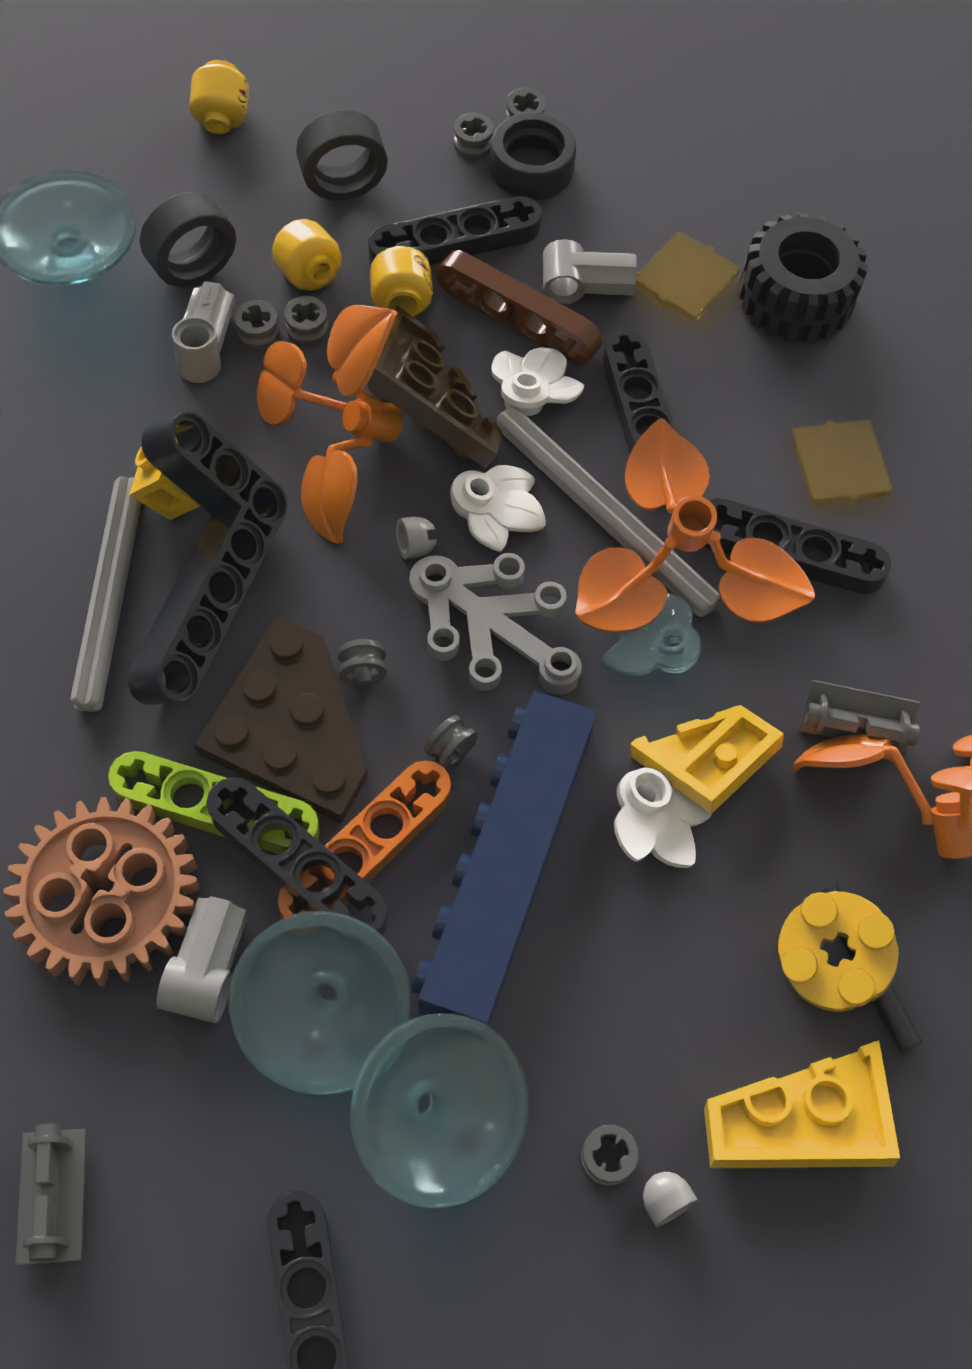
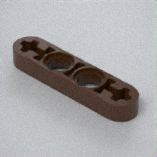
[436,250,603,365]

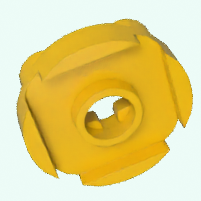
[778,891,899,1012]

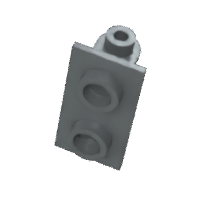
[799,680,920,753]
[15,1124,87,1266]

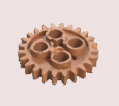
[3,797,200,986]

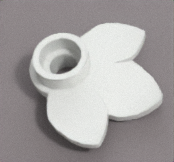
[491,347,584,416]
[450,465,546,552]
[614,768,712,868]

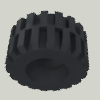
[738,213,868,343]

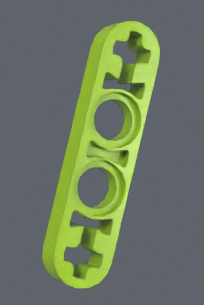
[108,751,320,854]

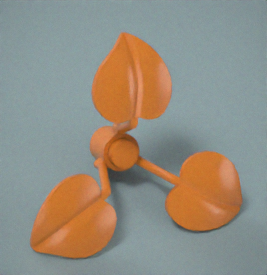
[257,305,404,544]
[575,418,815,633]
[793,733,972,859]

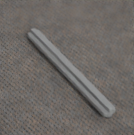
[497,406,720,617]

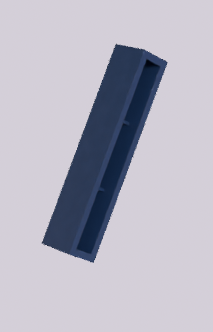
[411,690,597,1037]

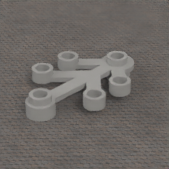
[409,553,582,695]

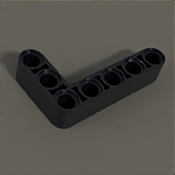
[128,411,287,705]

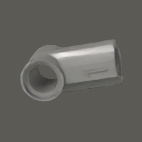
[543,239,637,304]
[172,281,235,383]
[156,896,248,1024]

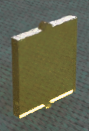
[635,231,741,322]
[790,420,893,505]

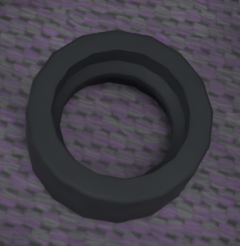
[296,110,388,201]
[490,112,577,200]
[139,192,237,288]

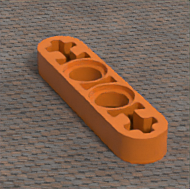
[278,760,451,934]

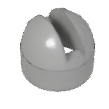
[396,517,437,560]
[643,1172,698,1228]

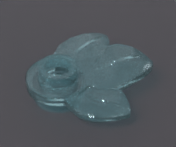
[602,592,701,676]

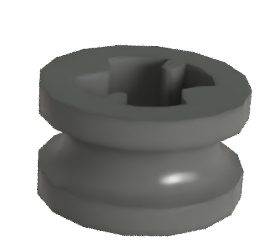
[505,87,546,119]
[453,112,494,158]
[284,296,328,345]
[234,300,280,349]
[338,639,387,685]
[424,715,478,770]
[580,1125,639,1186]

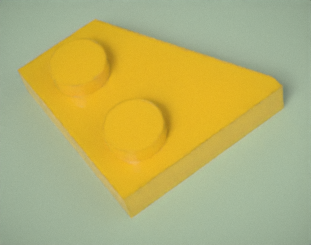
[630,705,784,814]

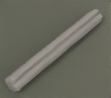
[70,476,141,712]

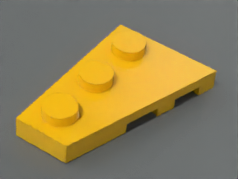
[704,1040,900,1168]

